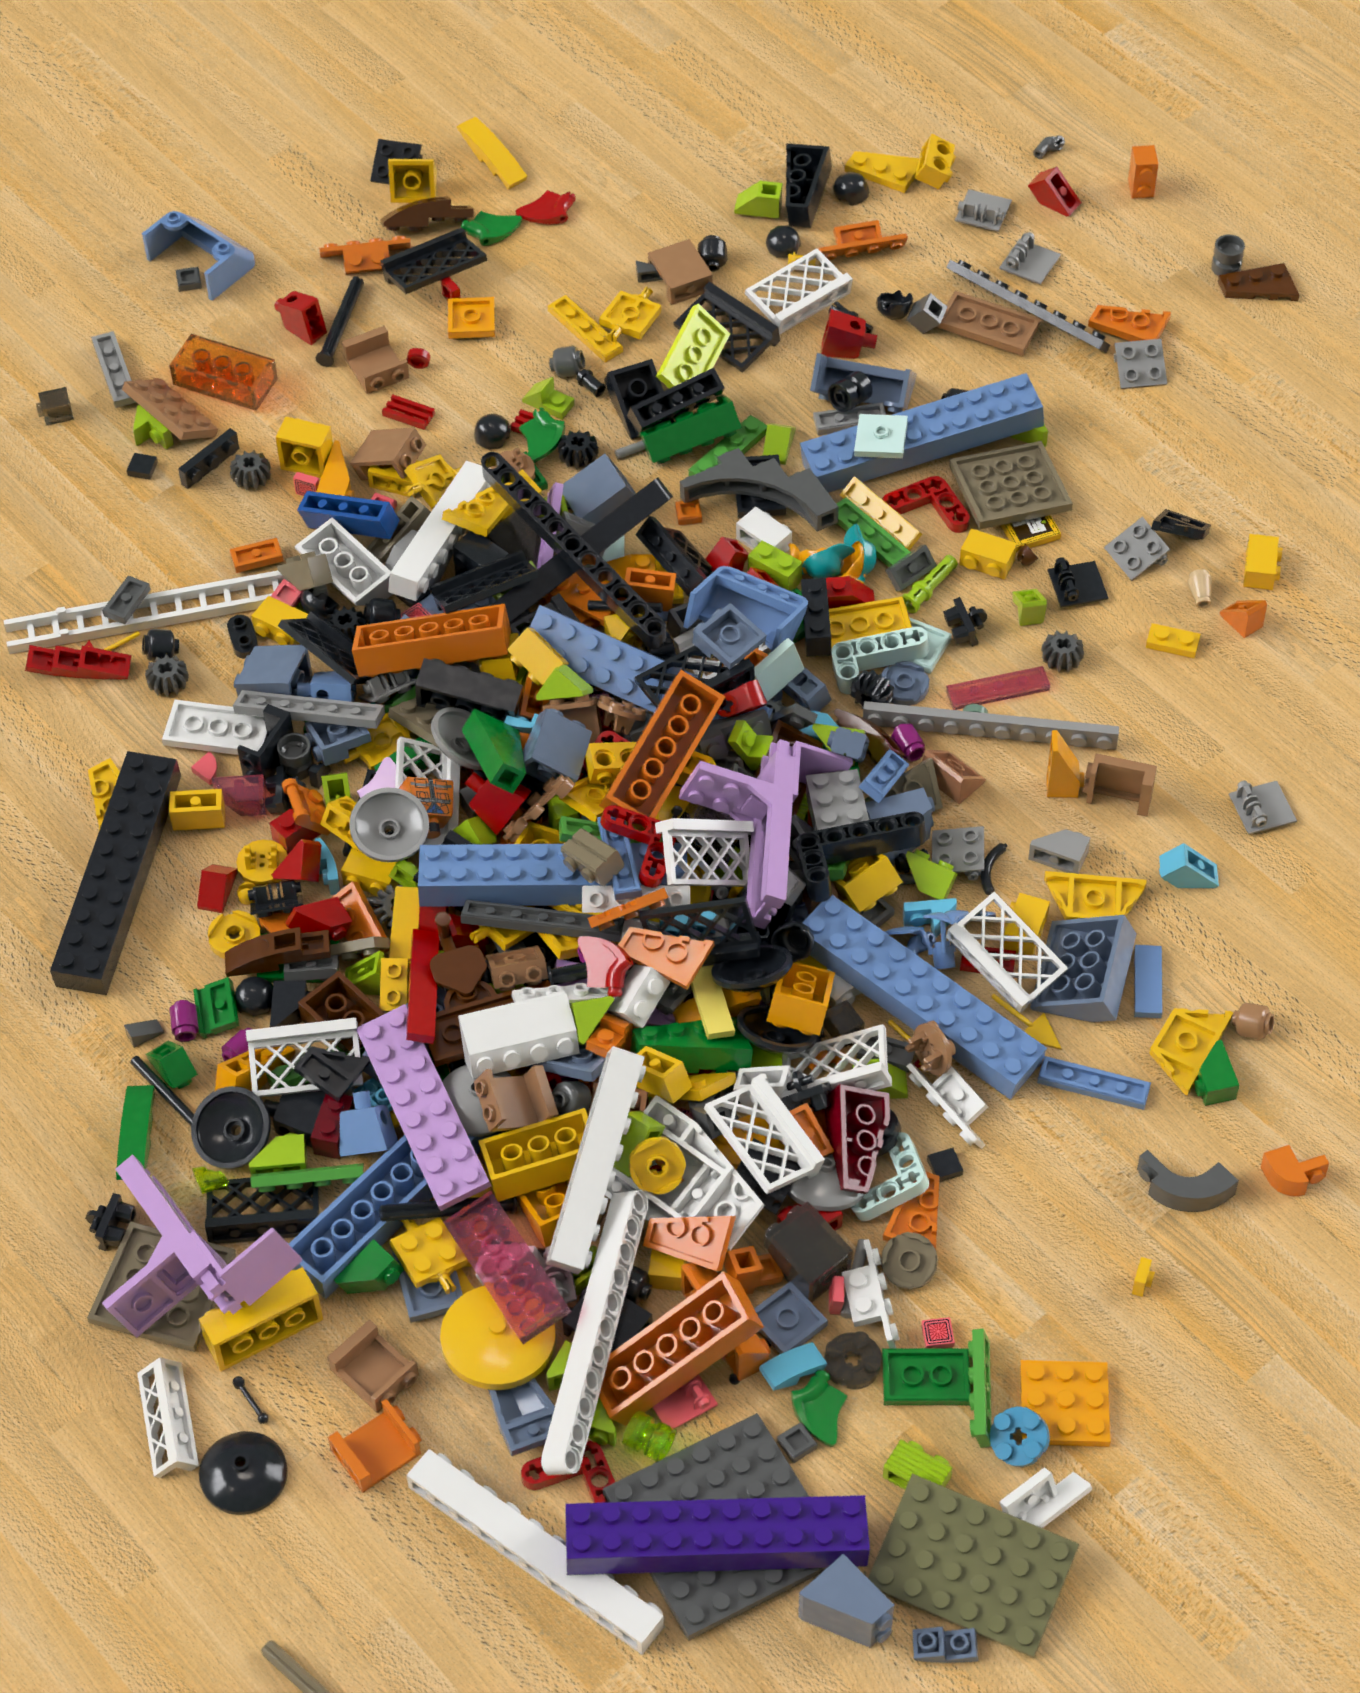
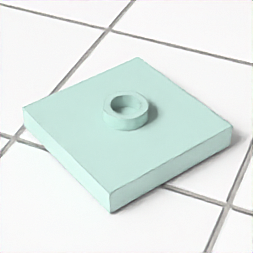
[854,414,908,459]

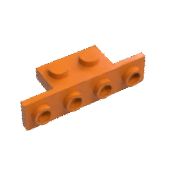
[816,220,908,261]
[319,236,411,274]

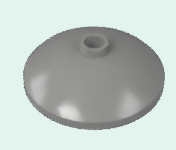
[431,707,483,770]
[350,788,429,862]
[443,1065,512,1137]
[788,1154,865,1211]

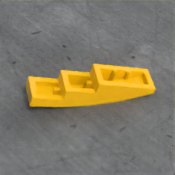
[457,116,528,190]

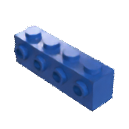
[297,491,400,539]

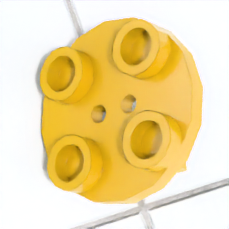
[236,839,287,885]

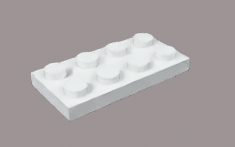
[162,700,268,755]

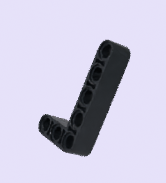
[796,811,926,902]

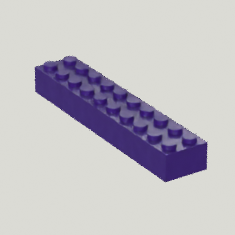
[565,1495,870,1575]

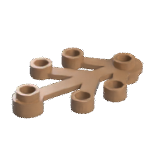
[502,775,575,842]

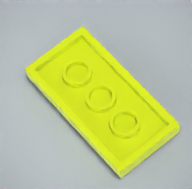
[656,304,730,389]

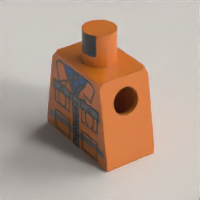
[398,777,454,839]

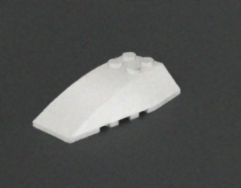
[605,1095,765,1251]

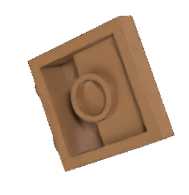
[486,946,548,991]

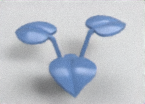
[884,910,996,969]

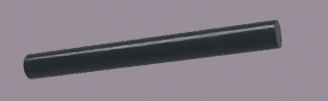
[130,1056,194,1126]

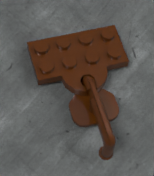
[427,911,523,1067]

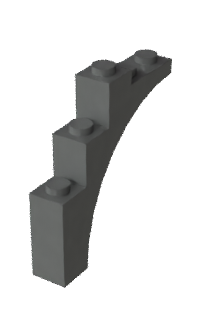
[680,448,839,532]
[612,706,772,761]

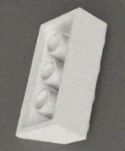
[294,518,393,606]
[458,991,580,1079]

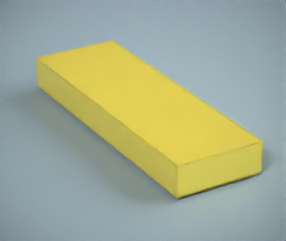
[691,965,735,1040]

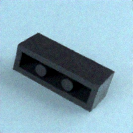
[801,578,831,657]

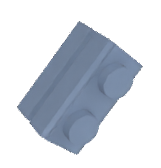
[827,727,870,763]

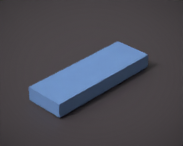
[859,749,909,803]
[1134,945,1162,1019]

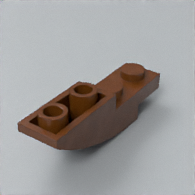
[381,196,474,231]
[833,708,905,775]
[225,927,331,977]

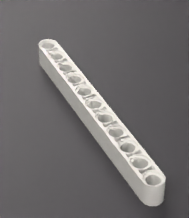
[541,1190,648,1475]

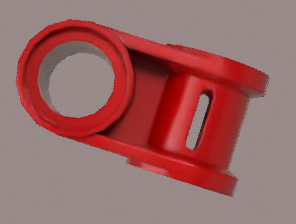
[717,680,767,718]

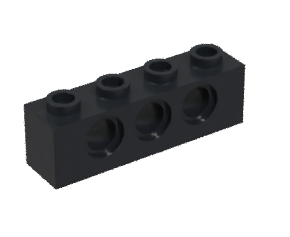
[627,368,725,437]

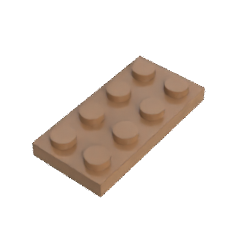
[937,291,1041,356]
[122,378,218,440]

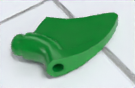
[461,211,522,246]
[519,407,565,463]
[791,1370,848,1447]

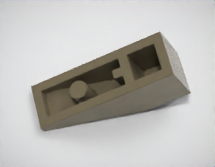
[367,496,431,564]

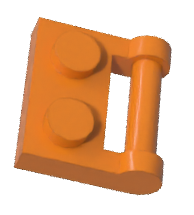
[282,778,331,836]

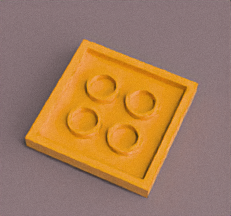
[1020,1360,1111,1447]

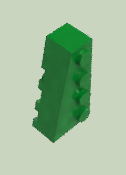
[640,394,742,464]
[630,1017,753,1073]

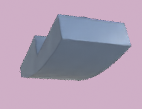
[913,1627,978,1663]

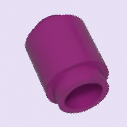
[891,724,925,762]
[169,1000,199,1042]
[221,1027,252,1061]

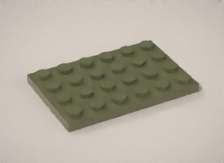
[868,1474,1079,1658]

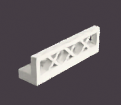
[137,1357,199,1478]

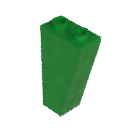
[462,708,526,794]

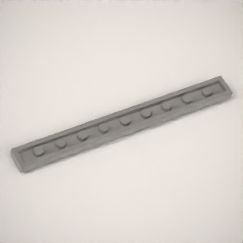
[863,701,1119,750]

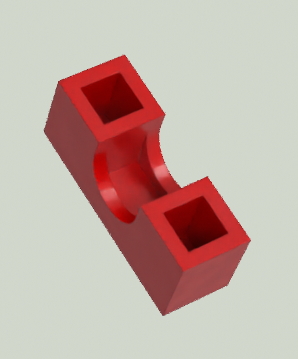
[705,536,779,586]

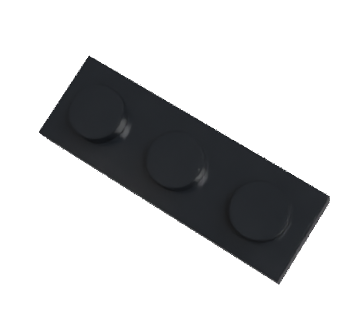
[178,428,240,489]

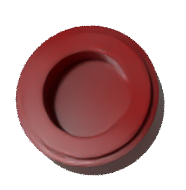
[406,348,431,369]

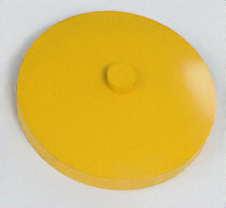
[440,1284,556,1390]

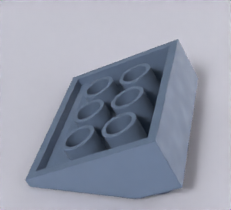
[1030,915,1137,1022]

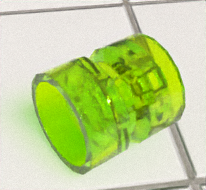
[622,1410,677,1462]

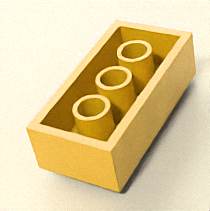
[478,1108,588,1202]
[199,1267,324,1372]

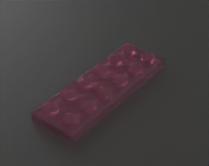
[443,1190,571,1344]

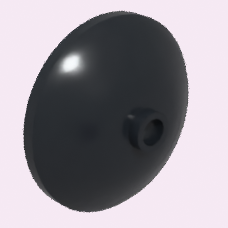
[711,945,793,992]
[736,1005,817,1055]
[191,1086,271,1169]
[199,1431,288,1515]

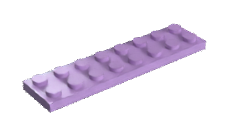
[356,1004,491,1211]

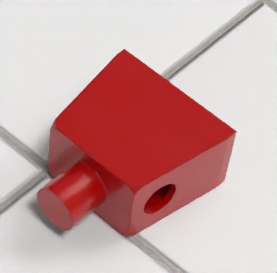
[274,291,327,345]
[821,309,877,359]
[465,772,532,835]

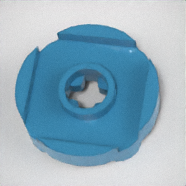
[990,1407,1050,1467]

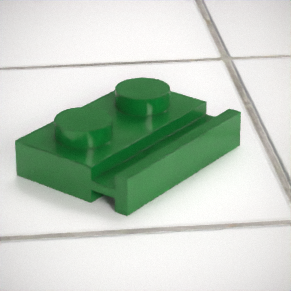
[193,977,239,1039]

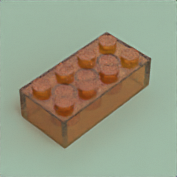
[169,333,278,411]

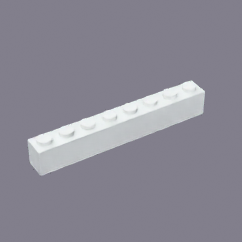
[388,461,491,601]
[545,1046,646,1274]

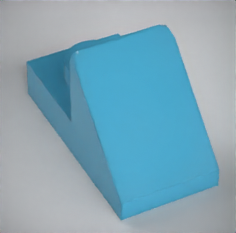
[903,898,957,938]

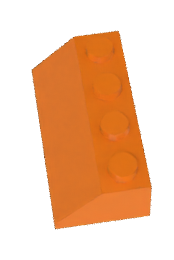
[681,1263,771,1381]

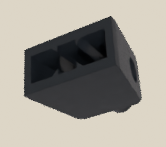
[264,1090,326,1148]

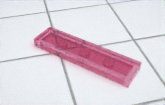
[946,666,1050,710]

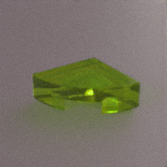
[192,1167,228,1194]

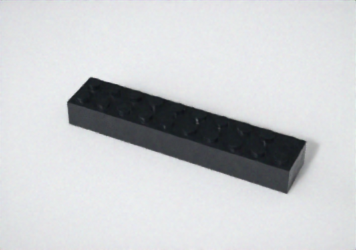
[50,751,181,996]

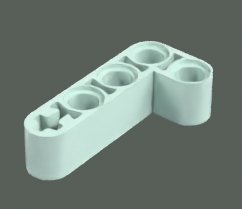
[831,627,929,694]

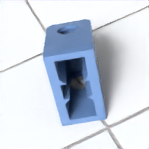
[297,671,357,702]
[340,1090,398,1157]

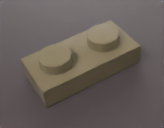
[330,936,390,961]

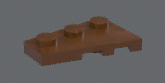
[1218,263,1300,302]

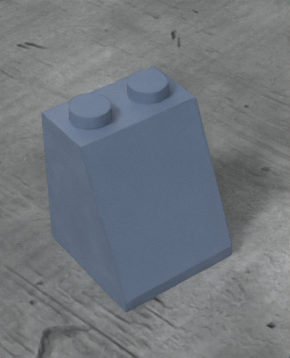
[562,454,636,524]
[234,644,313,696]
[523,708,592,783]
[865,788,935,866]
[798,1554,894,1648]

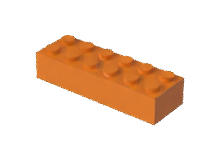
[352,604,511,677]
[599,670,725,831]
[599,1272,764,1426]

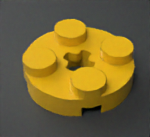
[208,910,261,959]
[629,1136,686,1194]

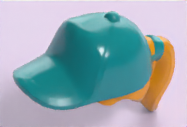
[839,524,876,584]
[788,543,855,578]

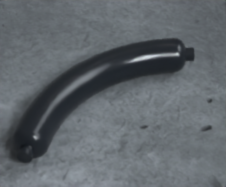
[980,843,1007,895]

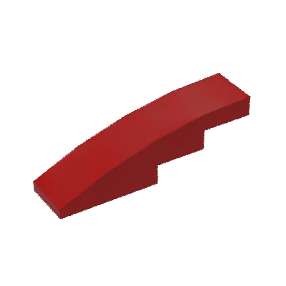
[25,645,132,679]

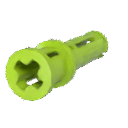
[902,555,958,614]

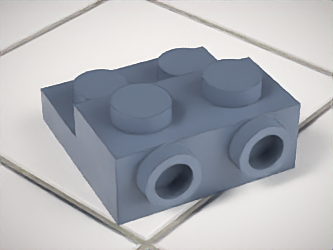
[692,603,767,669]
[303,721,371,766]

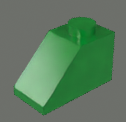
[1194,1040,1240,1106]
[145,1041,198,1089]
[334,1239,405,1294]

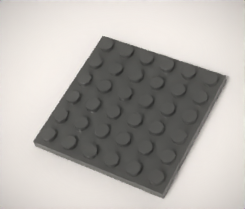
[603,1413,827,1641]

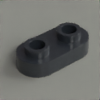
[227,615,258,659]

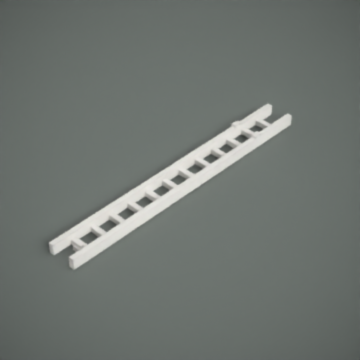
[4,571,328,654]

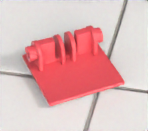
[652,1374,718,1432]

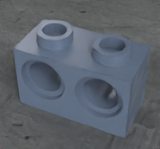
[782,667,832,711]

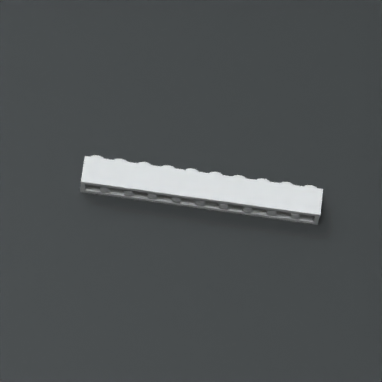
[406,1449,664,1655]

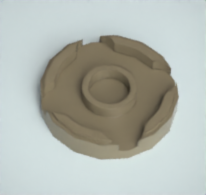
[881,1232,938,1290]

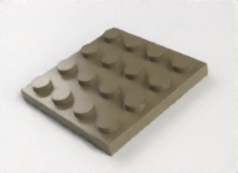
[950,441,1073,529]
[87,1221,236,1352]

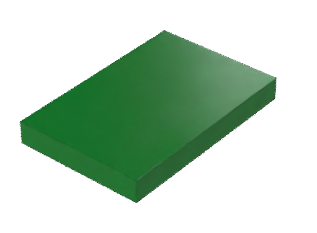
[882,1348,971,1406]

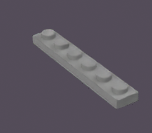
[233,690,385,729]

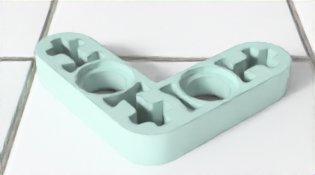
[851,1132,929,1221]

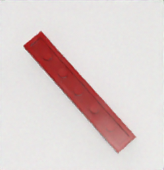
[406,928,439,1044]

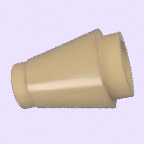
[1187,569,1212,608]

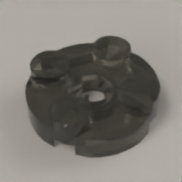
[824,1331,882,1390]

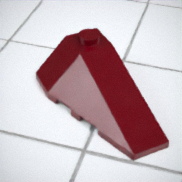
[825,1084,890,1194]

